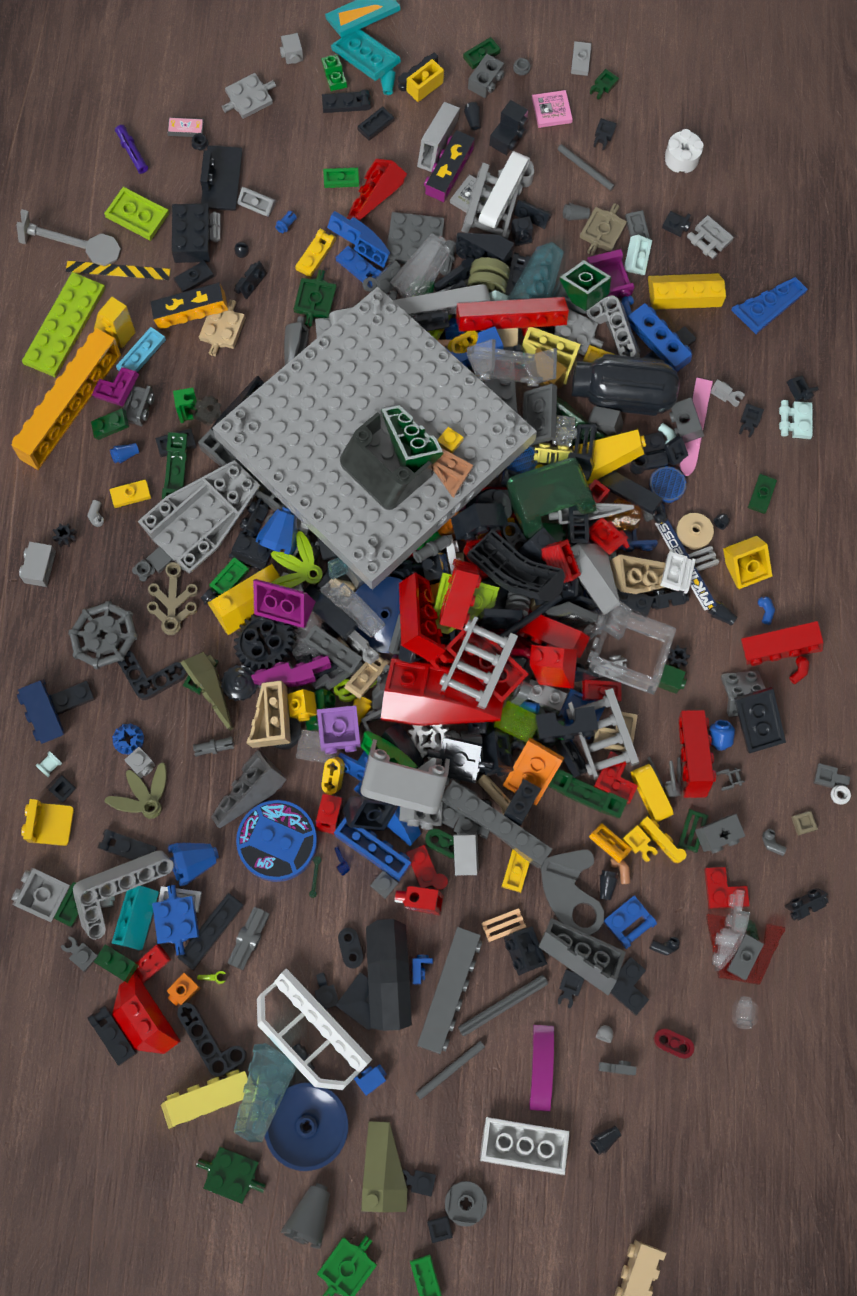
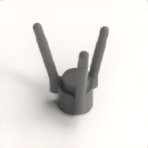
[647,757,683,798]

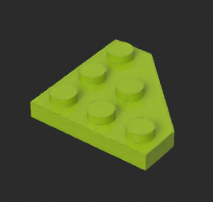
[433,573,499,634]

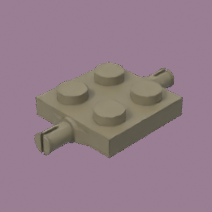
[580,203,627,255]

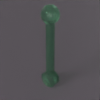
[309,856,321,898]

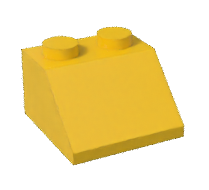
[723,536,772,589]

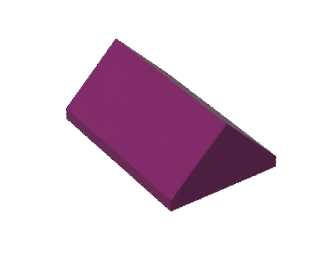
[253,579,316,628]

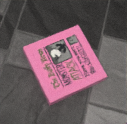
[532,90,573,128]

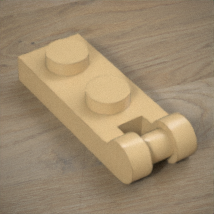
[344,652,391,699]

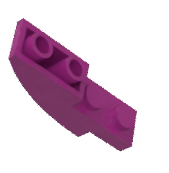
[251,656,332,688]

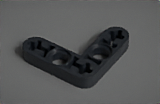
[118,650,187,700]

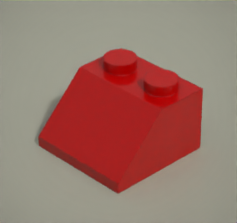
[530,645,577,689]

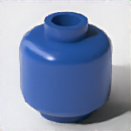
[709,720,735,750]

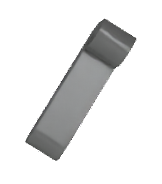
[587,296,640,358]

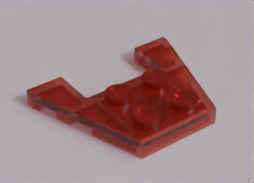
[706,914,785,985]

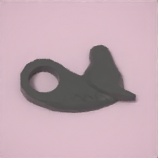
[540,850,604,935]

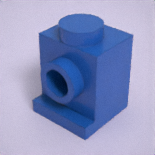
[354,1064,387,1096]

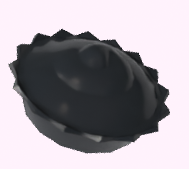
[221,665,258,701]

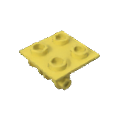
[534,443,572,465]

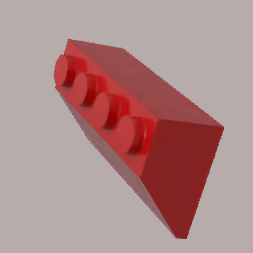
[445,624,529,703]

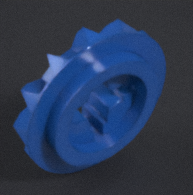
[112,723,144,755]

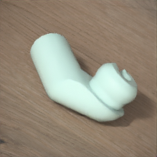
[658,423,676,444]

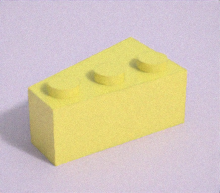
[522,327,581,385]

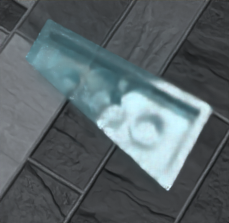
[508,242,564,300]
[234,1043,297,1142]

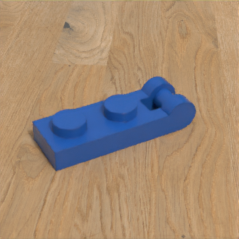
[336,246,381,288]

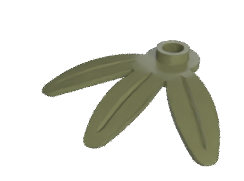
[105,763,167,819]

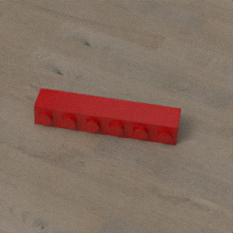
[456,297,569,332]

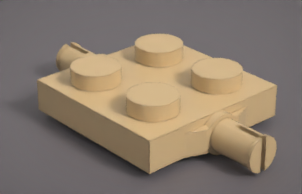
[199,299,246,356]

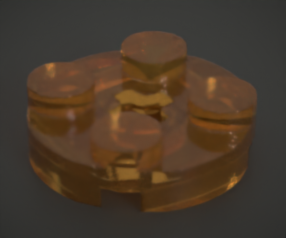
[603,499,641,531]

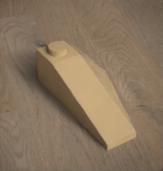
[610,555,665,594]

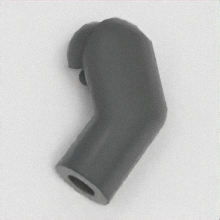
[762,829,787,856]

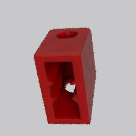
[316,794,344,834]
[395,886,444,915]

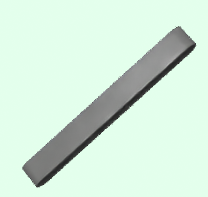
[329,284,491,326]

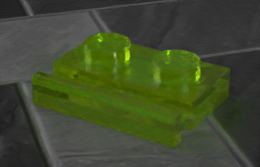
[494,700,536,743]

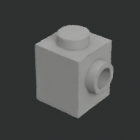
[280,33,303,64]
[124,747,156,778]

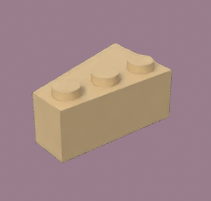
[247,681,291,748]

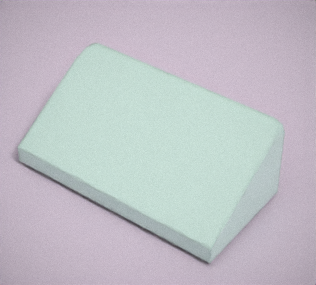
[624,235,652,275]

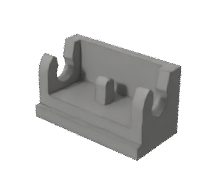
[453,832,479,875]

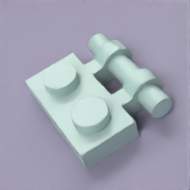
[779,400,812,439]

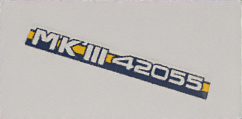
[655,519,717,610]

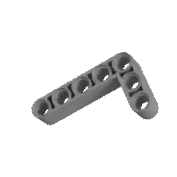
[73,850,174,940]

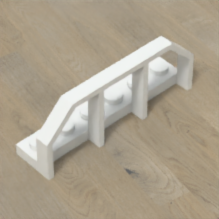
[257,968,372,1090]

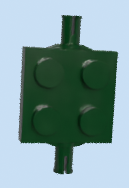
[293,269,337,327]
[196,1147,266,1204]

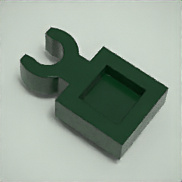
[590,69,619,100]

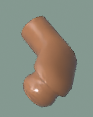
[610,858,630,884]

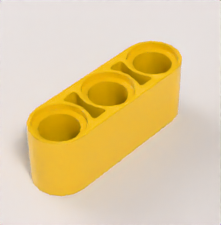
[630,764,673,822]

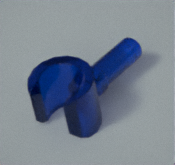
[334,847,350,876]

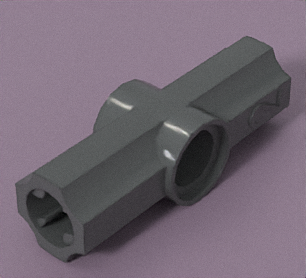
[227,907,270,971]

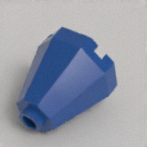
[256,507,297,555]
[168,843,219,886]

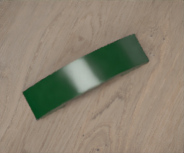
[161,432,187,501]
[548,769,628,819]

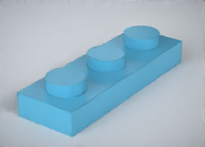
[116,327,166,372]

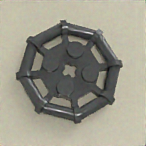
[68,601,138,669]

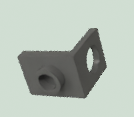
[361,709,382,732]

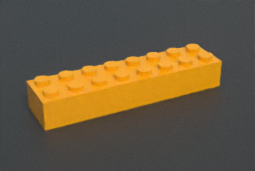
[11,328,121,470]

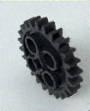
[233,615,295,671]

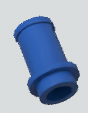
[275,211,297,233]

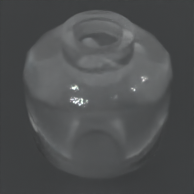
[731,997,759,1029]

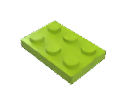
[104,187,169,241]

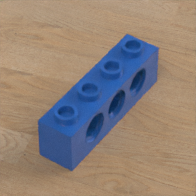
[628,303,692,372]

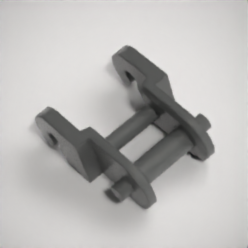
[716,768,745,791]

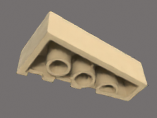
[614,1240,666,1296]

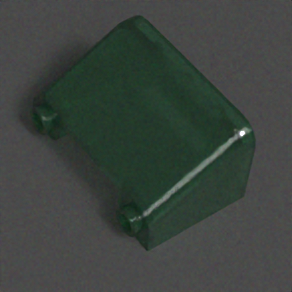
[507,458,597,534]

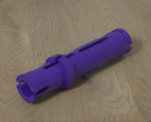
[115,125,148,174]

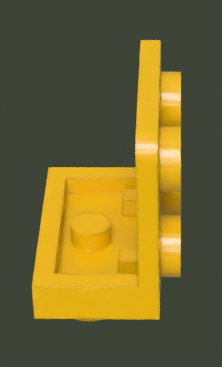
[21,799,74,846]

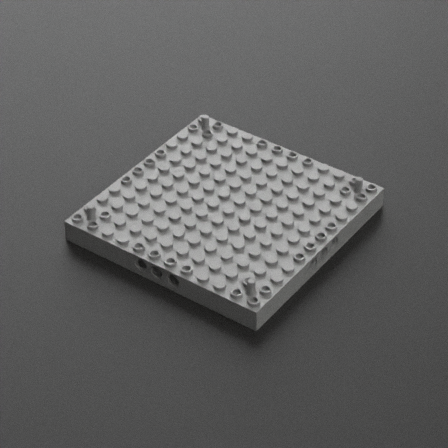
[213,287,537,590]

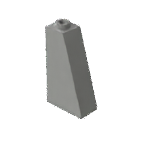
[417,102,460,172]

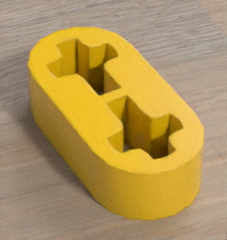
[322,757,345,795]

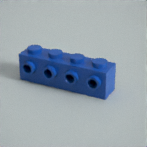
[334,818,411,882]

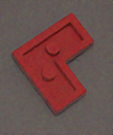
[594,751,638,804]
[704,867,750,909]

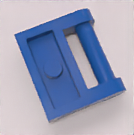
[604,896,657,949]

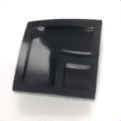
[335,972,371,1030]

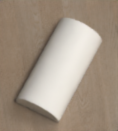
[480,1117,569,1175]

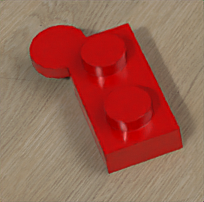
[406,845,448,890]

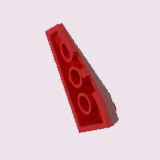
[347,159,407,220]

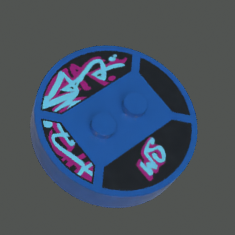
[236,800,317,882]

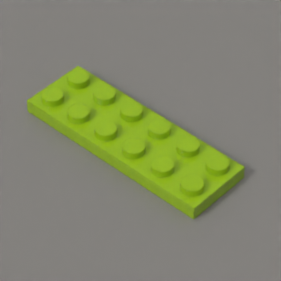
[22,272,105,378]

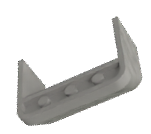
[360,739,450,814]

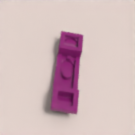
[529,1025,554,1111]

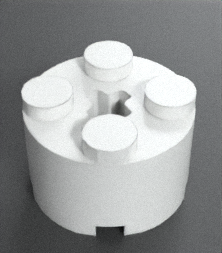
[665,129,703,173]

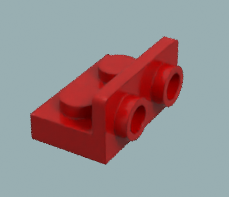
[589,517,630,555]

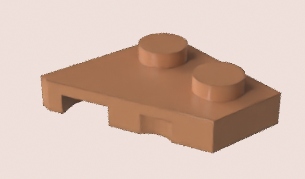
[431,448,473,498]

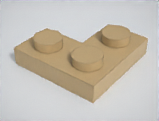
[593,712,638,752]

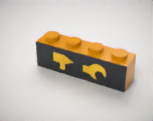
[150,282,228,329]

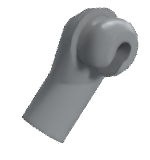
[87,500,104,527]

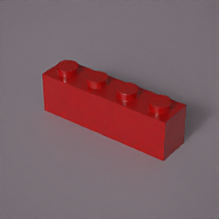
[516,610,590,658]

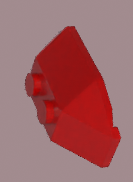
[112,973,181,1054]

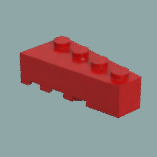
[678,710,716,798]

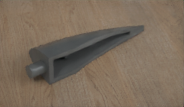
[284,316,309,365]

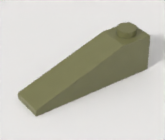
[180,652,234,731]
[361,1121,408,1212]

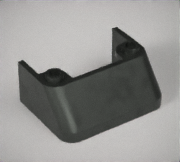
[340,412,432,510]

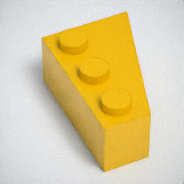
[94,297,136,348]

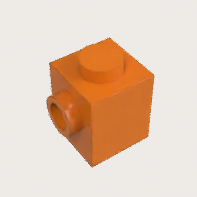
[167,973,201,1006]

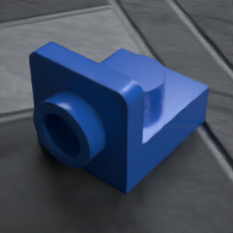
[412,955,433,985]

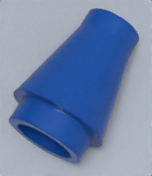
[110,443,139,464]

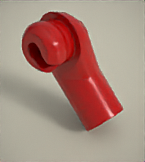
[789,656,809,684]

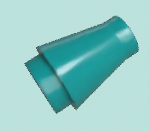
[380,68,396,95]

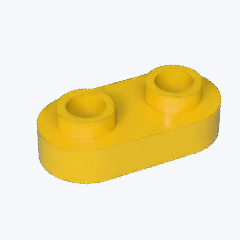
[448,331,478,353]

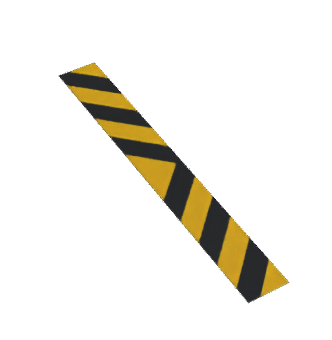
[66,261,170,280]

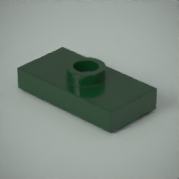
[747,474,777,514]

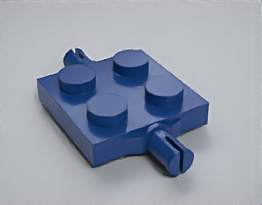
[152,885,199,956]

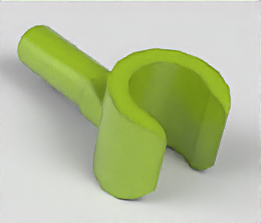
[197,971,226,984]

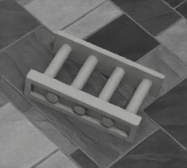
[461,163,523,239]
[439,616,518,709]
[566,688,639,779]

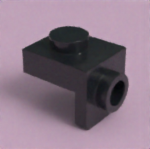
[787,376,819,401]

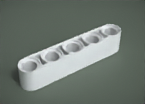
[478,151,530,229]

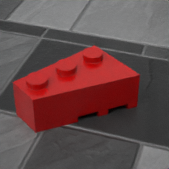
[439,559,481,630]

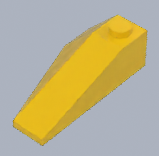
[208,564,280,635]

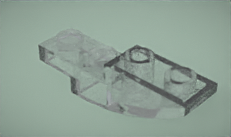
[320,578,385,637]
[712,889,750,971]

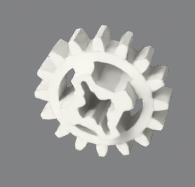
[409,725,451,760]

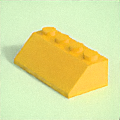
[648,273,726,309]

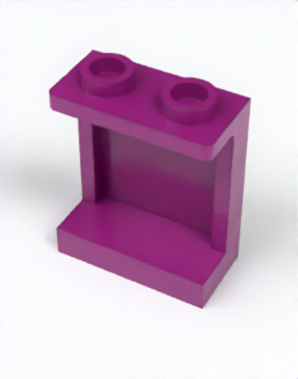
[586,249,634,299]

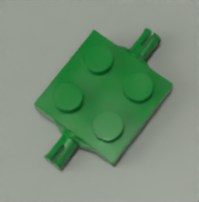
[317,1236,377,1296]

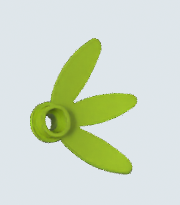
[271,531,322,588]

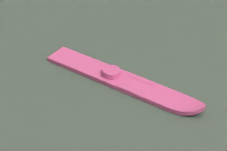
[680,378,713,476]

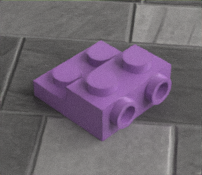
[317,706,360,754]

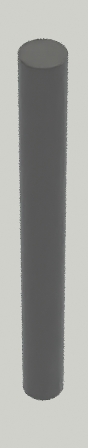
[557,144,615,191]
[416,1041,485,1100]

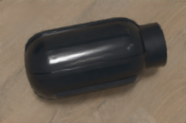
[571,354,679,416]

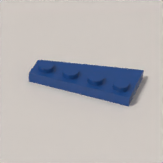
[731,277,808,334]

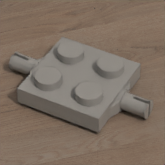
[222,73,276,119]
[554,309,604,355]

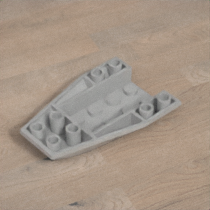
[138,460,260,574]

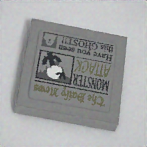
[450,174,493,220]

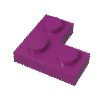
[91,367,139,407]

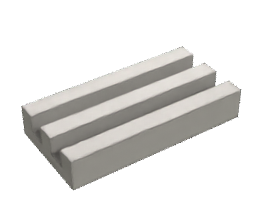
[688,546,719,572]

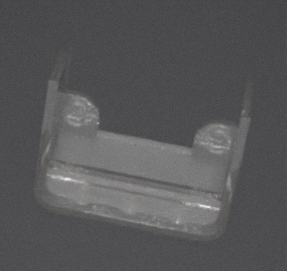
[467,339,557,386]

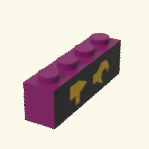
[424,130,475,202]

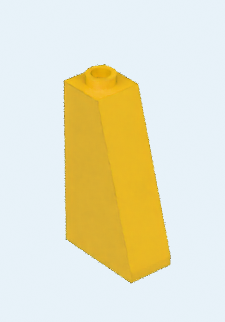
[573,430,646,487]

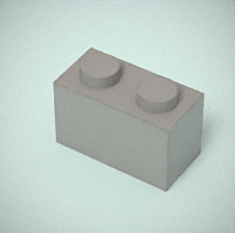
[19,542,56,587]

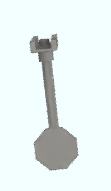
[16,209,121,266]

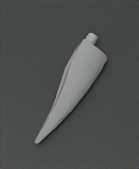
[548,503,634,524]

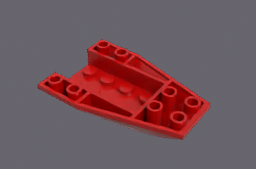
[381,654,504,726]

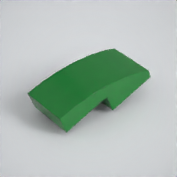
[321,54,347,91]

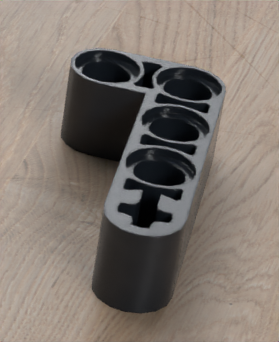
[177,1003,247,1077]

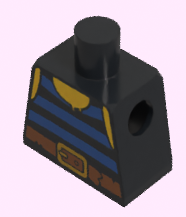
[422,552,452,585]

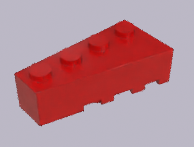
[399,573,446,661]
[741,621,823,666]

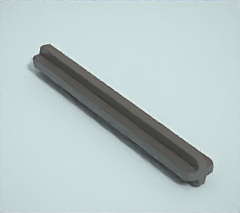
[458,975,548,1036]

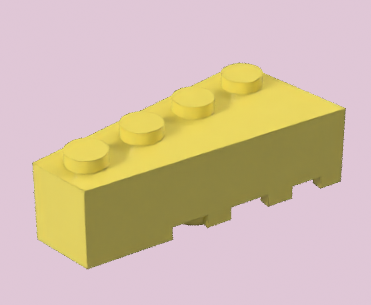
[161,1069,253,1129]

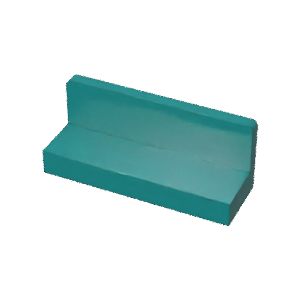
[112,886,159,950]

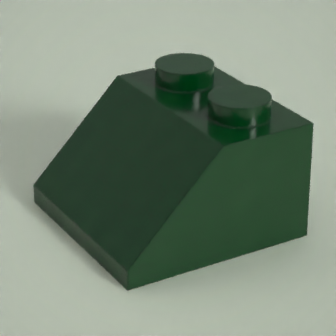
[560,260,611,311]

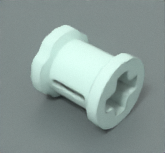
[35,751,62,777]

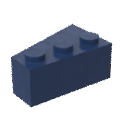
[17,679,65,744]

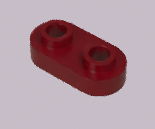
[653,1029,694,1059]

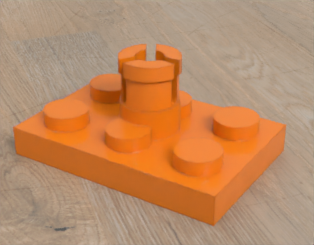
[503,738,564,806]

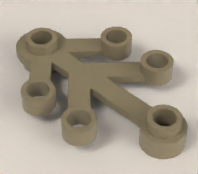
[147,562,198,635]

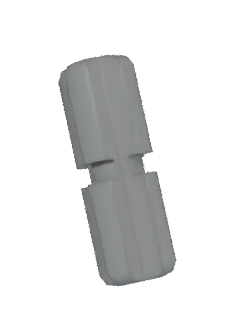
[210,212,221,242]

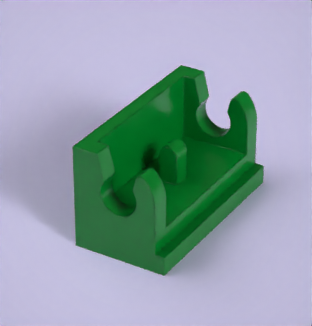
[173,388,199,423]

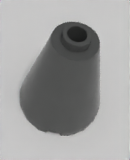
[281,1183,330,1249]

